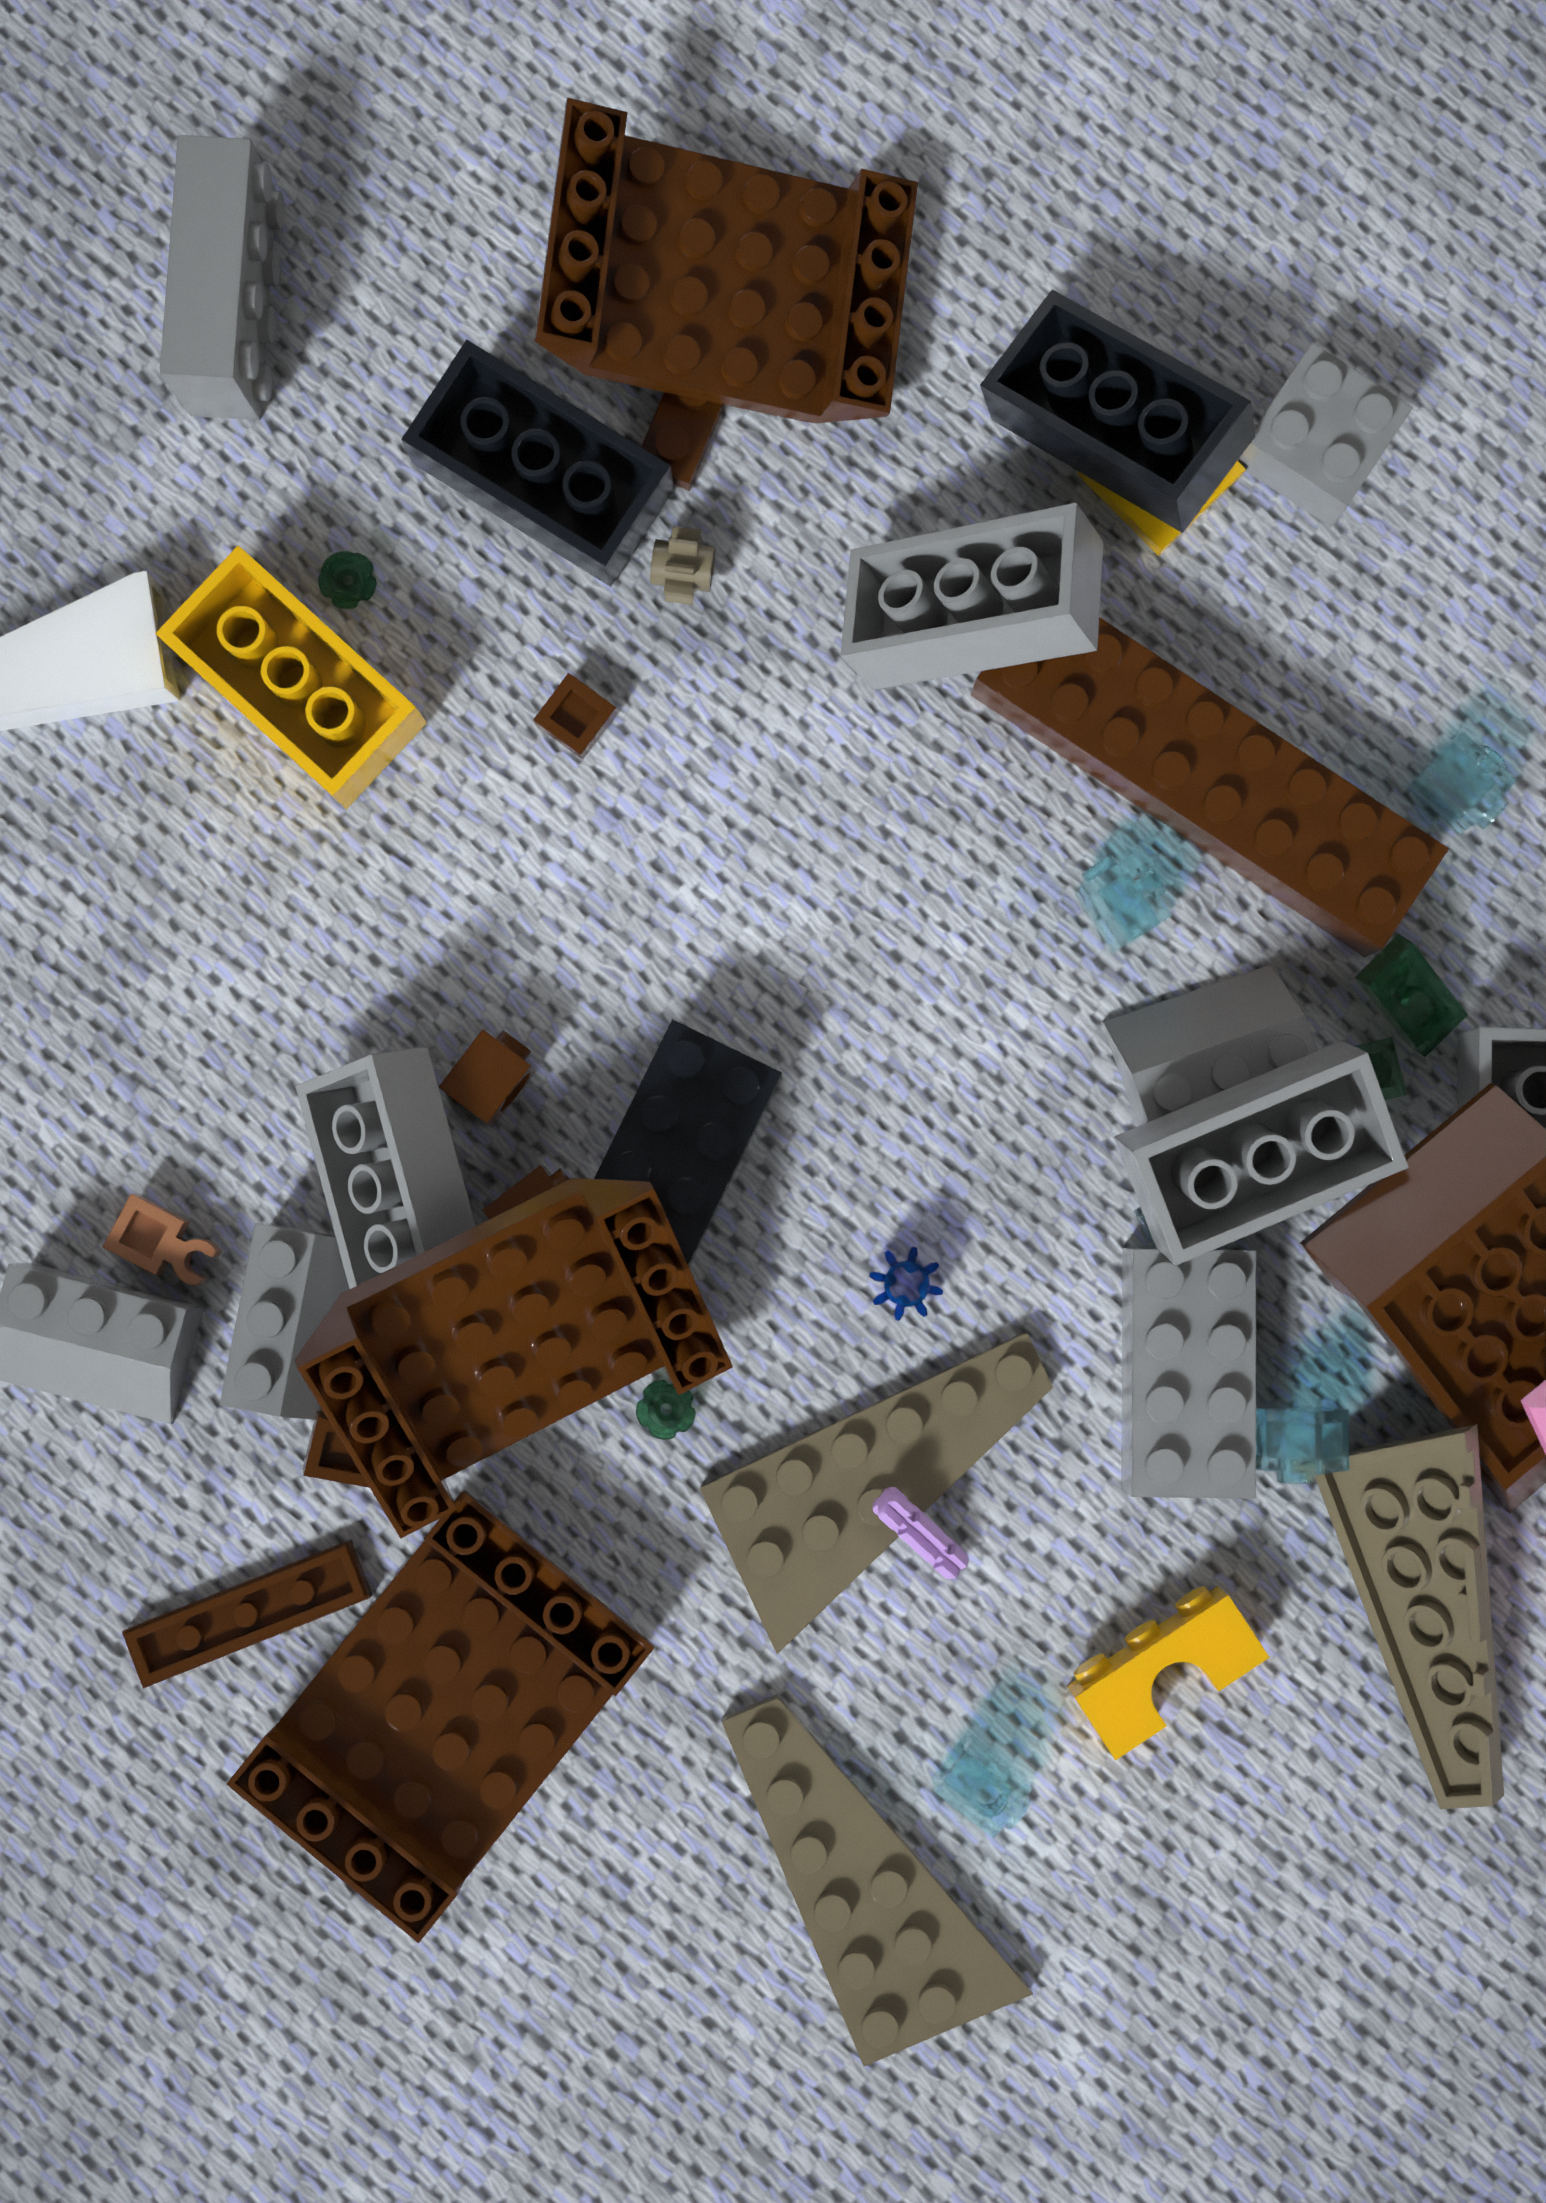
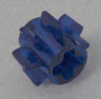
[868,1246,943,1321]

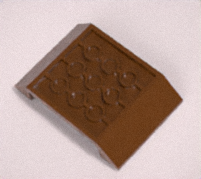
[534,97,918,423]
[1300,1083,1546,1513]
[294,1178,733,1539]
[226,1490,655,1944]

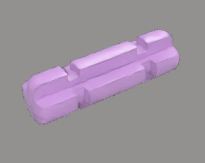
[872,1487,969,1579]

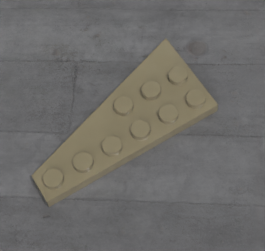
[699,1332,1053,1654]
[1310,1424,1504,1809]
[722,1694,1033,2067]

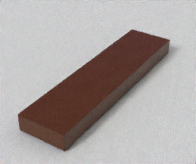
[122,1539,373,1689]

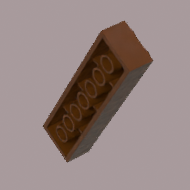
[971,617,1449,957]

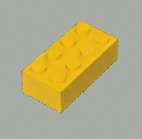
[155,545,427,810]

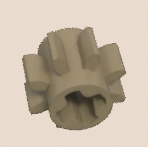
[650,526,716,605]

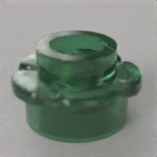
[318,551,377,609]
[636,1380,696,1440]

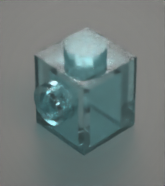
[1407,731,1516,834]
[1074,854,1172,954]
[1256,1405,1349,1484]
[931,1730,1032,1839]

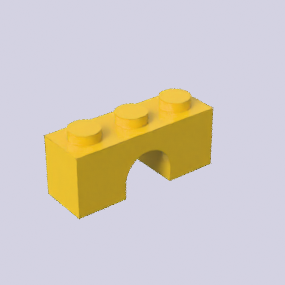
[1067,1586,1270,1761]

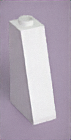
[0,570,180,731]

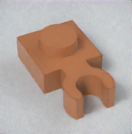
[102,1194,222,1285]

